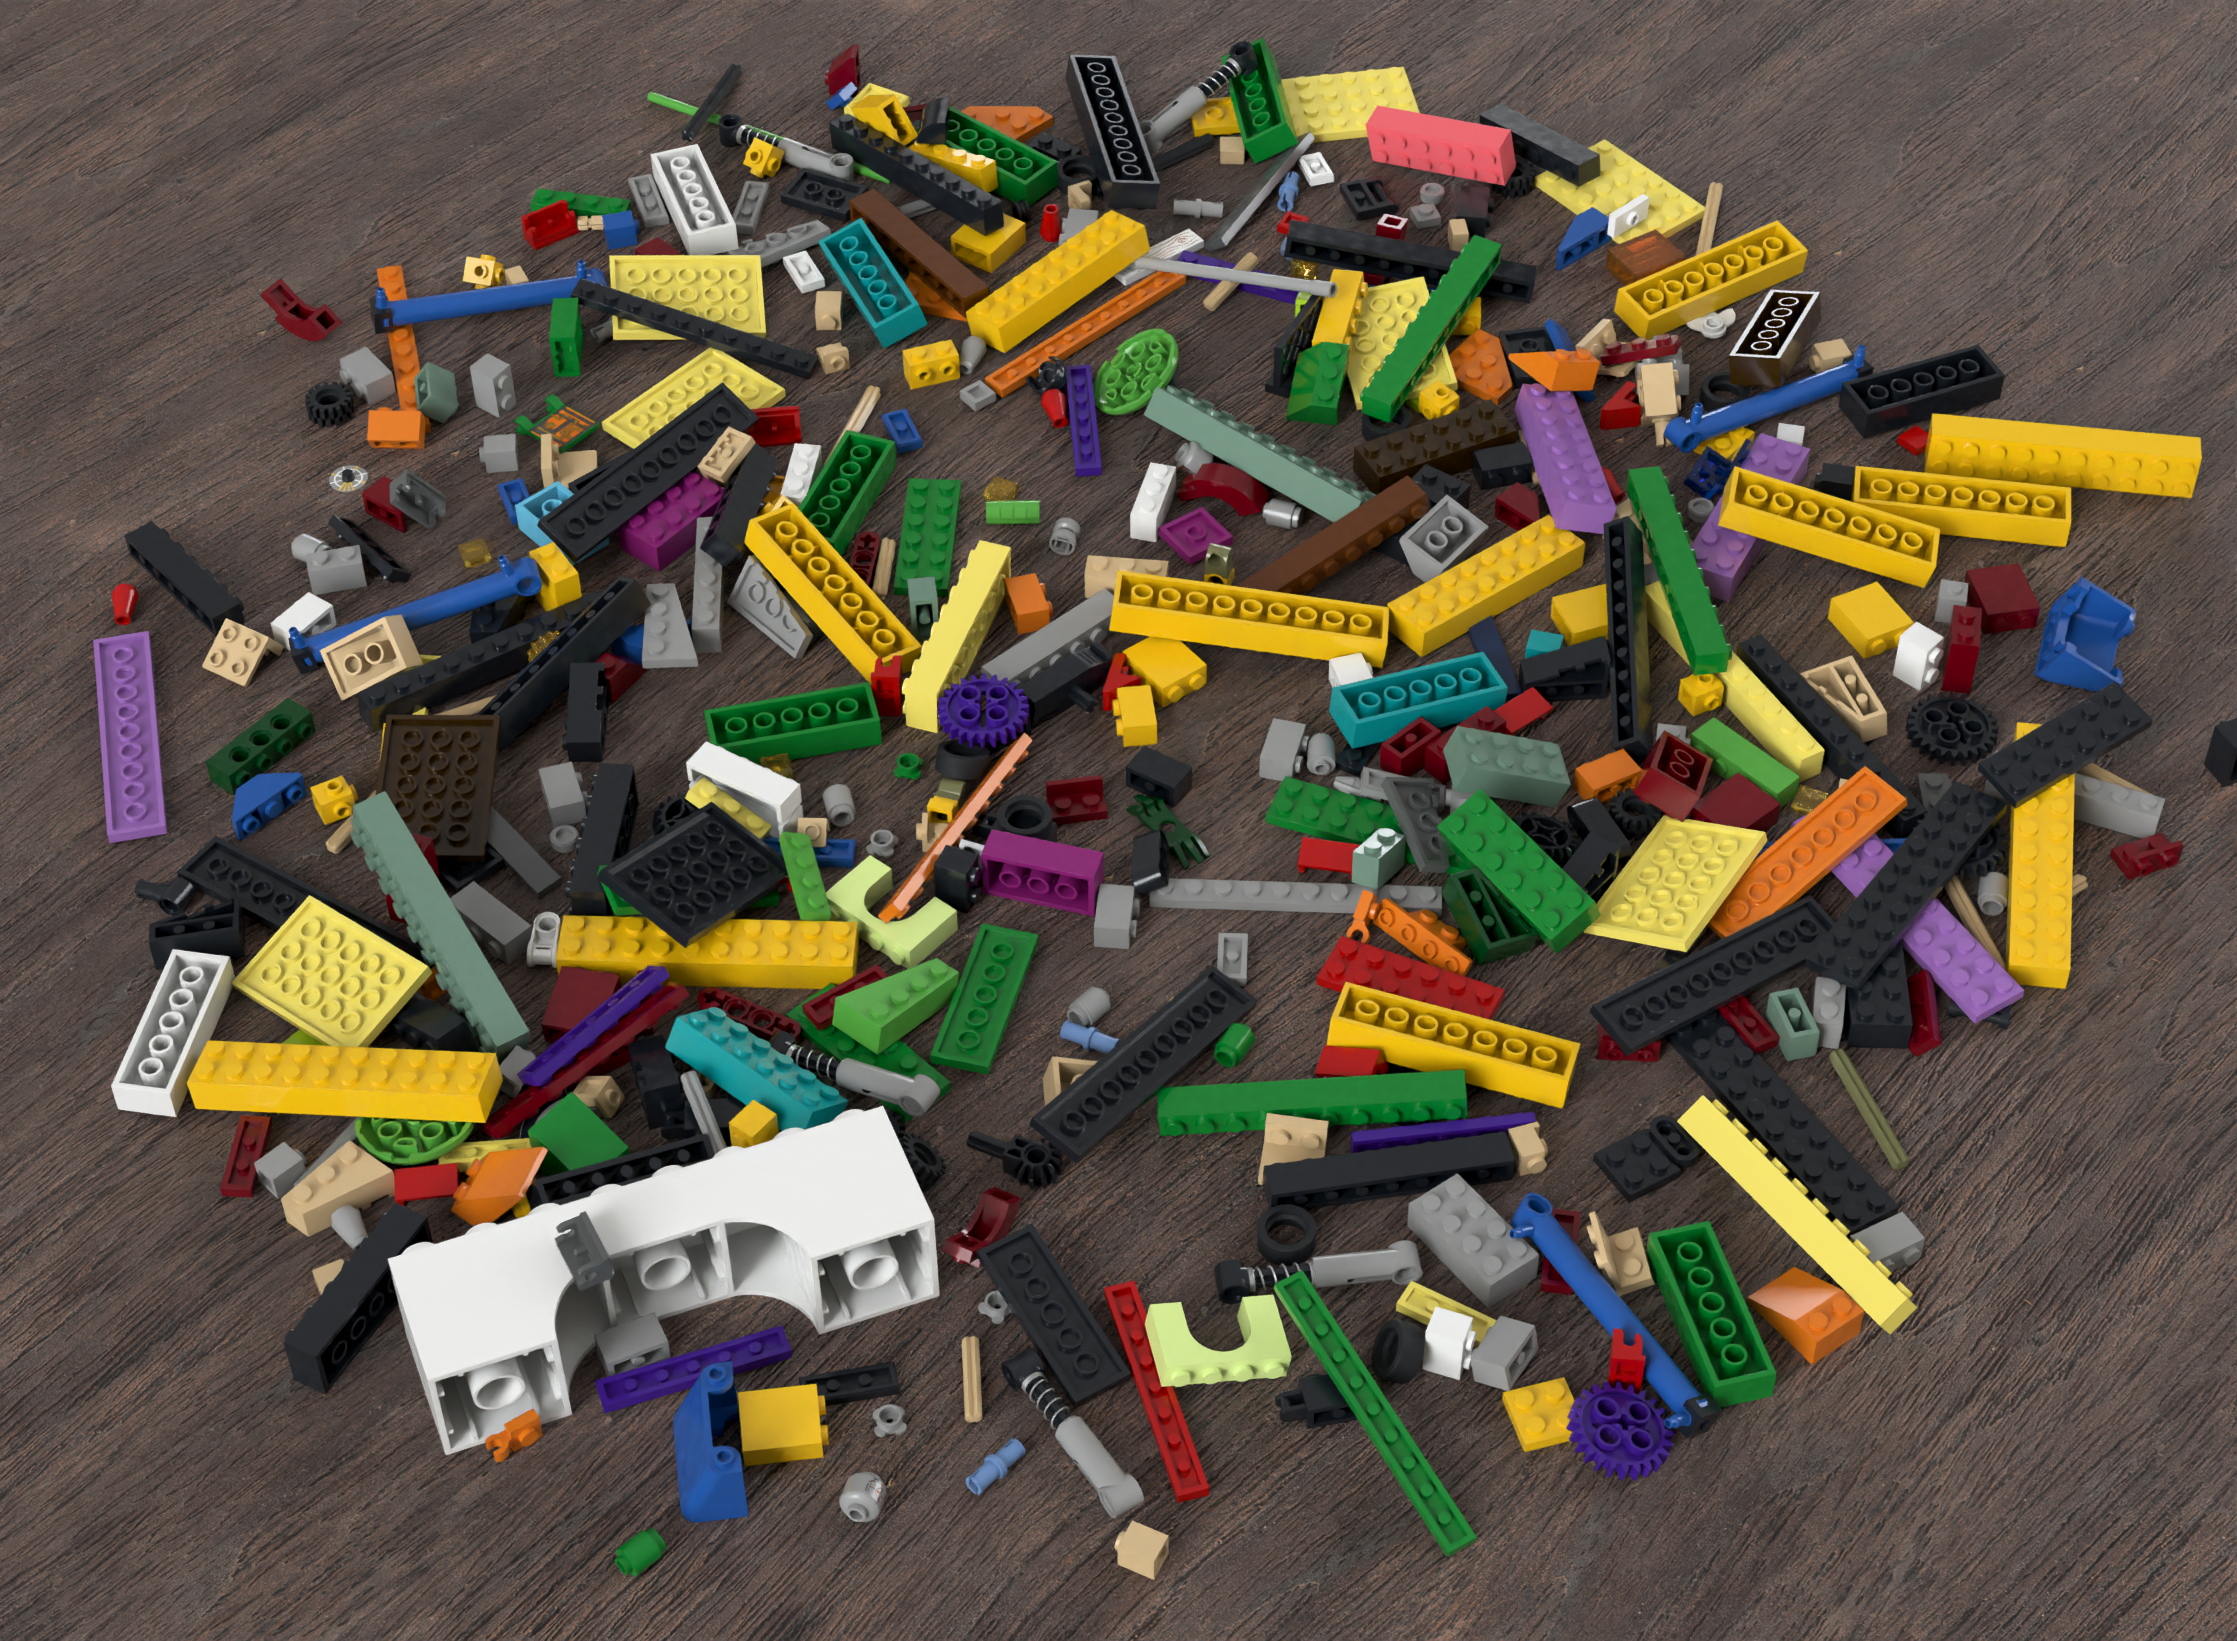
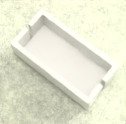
[686,742,803,838]

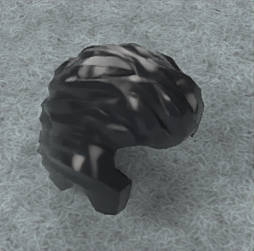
[1026,356,1067,396]

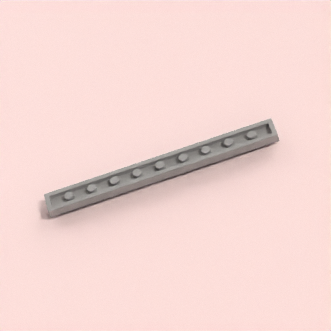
[1149,878,1442,916]

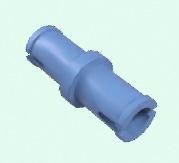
[1277,172,1300,212]
[1060,1020,1122,1054]
[966,1438,1026,1495]

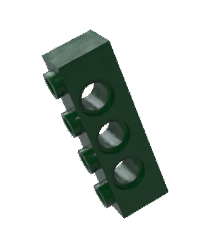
[205,698,316,796]

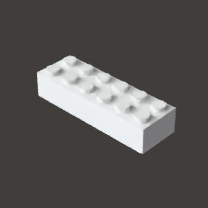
[651,144,739,255]
[111,949,235,1117]

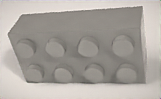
[1407,1173,1539,1308]

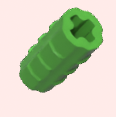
[986,499,1040,526]

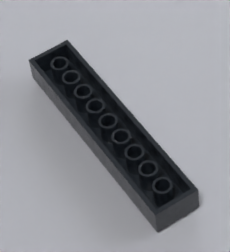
[1065,54,1160,210]

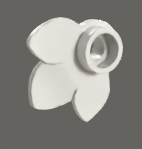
[1686,309,1736,339]

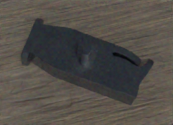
[1017,642,1112,728]

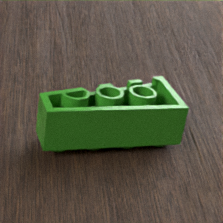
[832,958,959,1055]

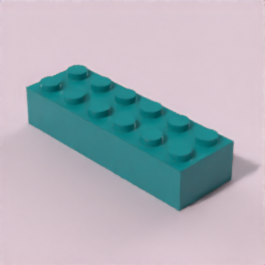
[818,218,928,349]
[1329,652,1508,749]
[665,1007,848,1131]

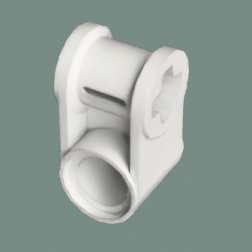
[527,912,561,968]

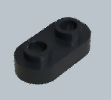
[1649,1115,1700,1168]

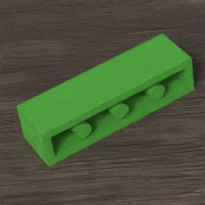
[1690,717,1800,809]

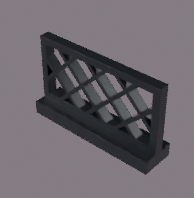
[1265,295,1324,399]

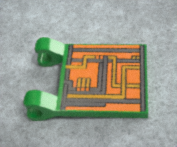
[514,394,600,454]

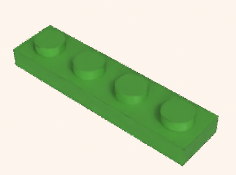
[779,831,832,921]

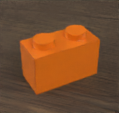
[367,407,426,449]
[1004,573,1054,635]
[1573,749,1641,805]

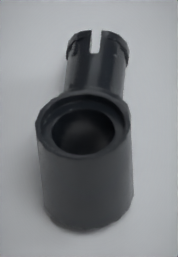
[135,878,196,916]

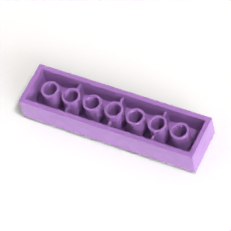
[1514,383,1616,534]
[1690,433,1810,602]

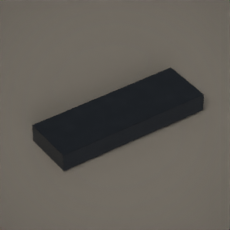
[798,1361,900,1407]

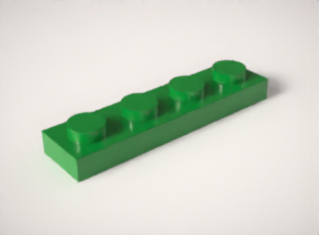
[530,189,632,218]

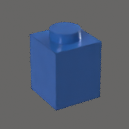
[602,210,641,250]

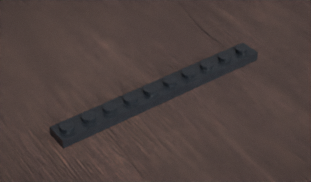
[571,278,818,380]

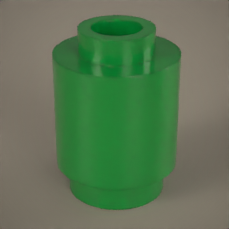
[1214,1023,1255,1068]
[615,1528,666,1577]

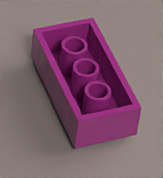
[618,471,725,572]
[981,829,1104,917]

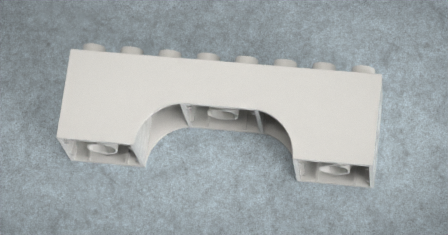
[388,1106,940,1455]

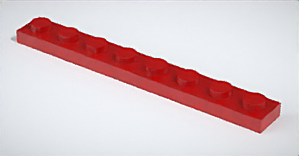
[1104,1281,1210,1503]

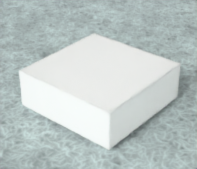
[1777,423,1805,446]

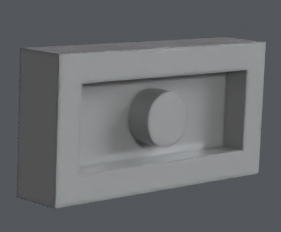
[1217,933,1248,986]

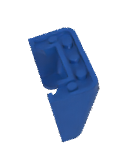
[2034,577,2136,692]
[673,1361,749,1523]

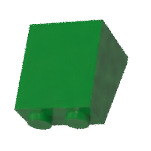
[528,1092,630,1177]

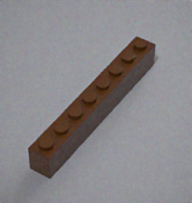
[849,189,990,318]
[1237,475,1430,595]

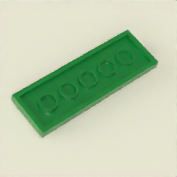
[894,478,962,597]
[930,923,1039,1075]
[786,983,951,1123]

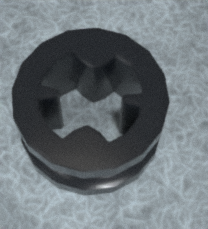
[1011,199,1031,221]

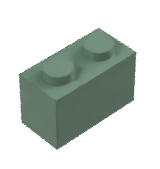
[414,362,459,424]
[907,577,939,641]
[1352,828,1406,890]
[1765,987,1820,1061]

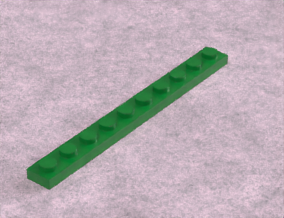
[1274,1270,1477,1558]

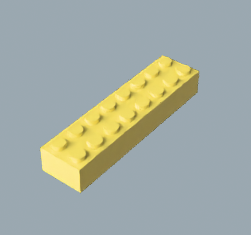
[902,540,1011,733]

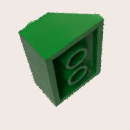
[1286,342,1349,426]

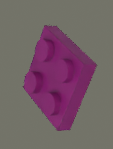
[1159,507,1233,565]

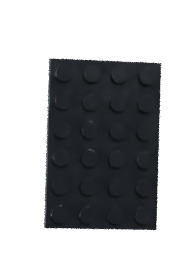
[597,802,789,948]

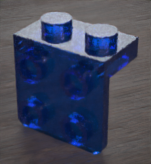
[1683,438,1751,500]

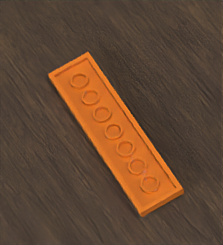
[1707,766,1907,939]

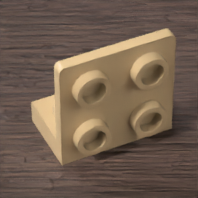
[1576,319,1642,377]
[698,427,755,488]
[541,433,597,489]
[202,618,285,687]
[1258,1113,1329,1185]
[1587,1211,1655,1296]

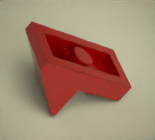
[1600,381,1642,430]
[1103,653,1142,711]

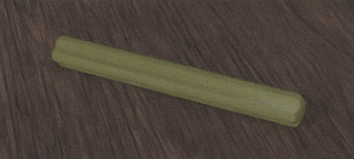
[1829,1048,1909,1170]

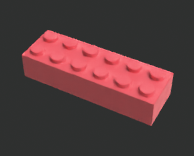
[1366,105,1516,186]

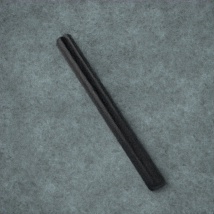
[681,63,742,142]
[1093,133,1214,198]

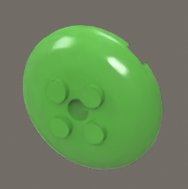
[1093,329,1179,415]
[355,1117,476,1165]

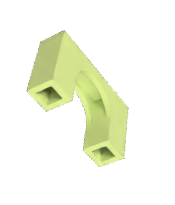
[826,855,958,969]
[1145,1295,1292,1387]

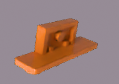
[1373,898,1472,976]

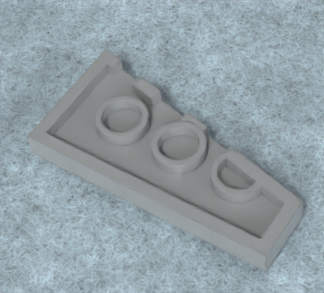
[723,220,831,268]
[727,555,813,659]
[642,583,698,668]

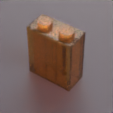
[1605,229,1685,286]

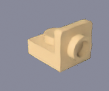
[1068,180,1092,210]
[816,343,850,374]
[916,813,957,852]
[797,817,830,847]
[573,1076,625,1118]

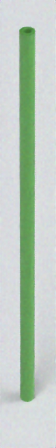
[647,92,892,185]

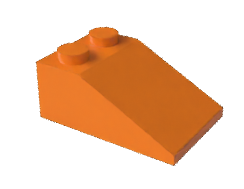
[1508,349,1600,391]
[451,1147,548,1226]
[1747,1267,1864,1365]

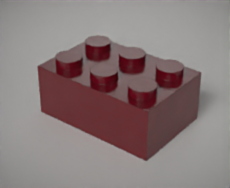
[1633,730,1713,822]

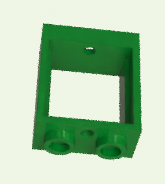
[549,298,584,377]

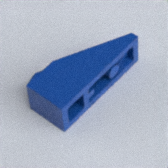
[1556,207,1612,271]

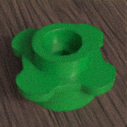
[893,753,924,780]

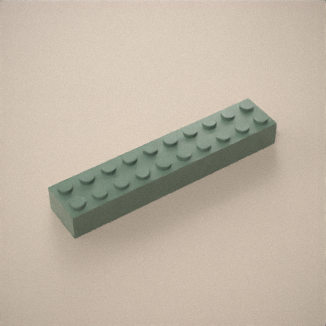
[1144,385,1376,522]
[350,791,530,1066]

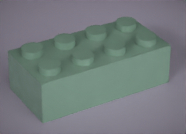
[1443,726,1571,808]

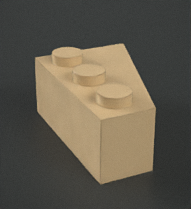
[1085,555,1168,598]
[1800,655,1887,743]
[281,1140,395,1237]

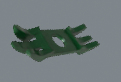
[1126,794,1210,870]

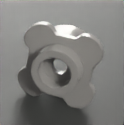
[866,830,899,857]
[978,1290,1013,1324]
[873,1404,907,1437]

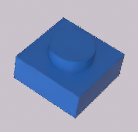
[826,82,857,110]

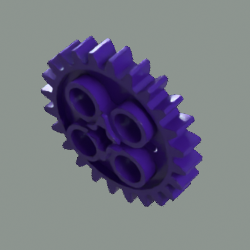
[938,674,1029,749]
[1566,1381,1674,1481]

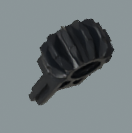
[966,1131,1063,1190]

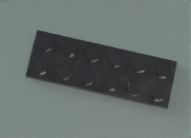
[1978,682,2153,809]
[977,1224,1131,1408]

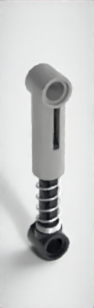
[1139,41,1259,154]
[718,114,854,182]
[768,1030,940,1118]
[1214,1240,1423,1304]
[1001,1348,1144,1518]

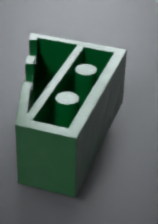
[1442,868,1539,966]

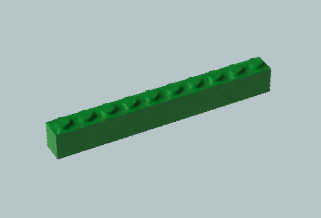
[1360,235,1502,423]
[1626,466,1732,676]
[1157,1070,1468,1136]

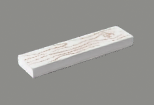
[1114,229,1204,286]

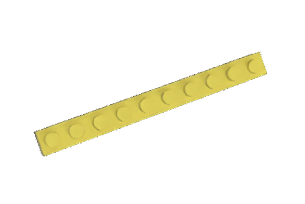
[1645,581,1825,782]
[1677,1095,1917,1334]

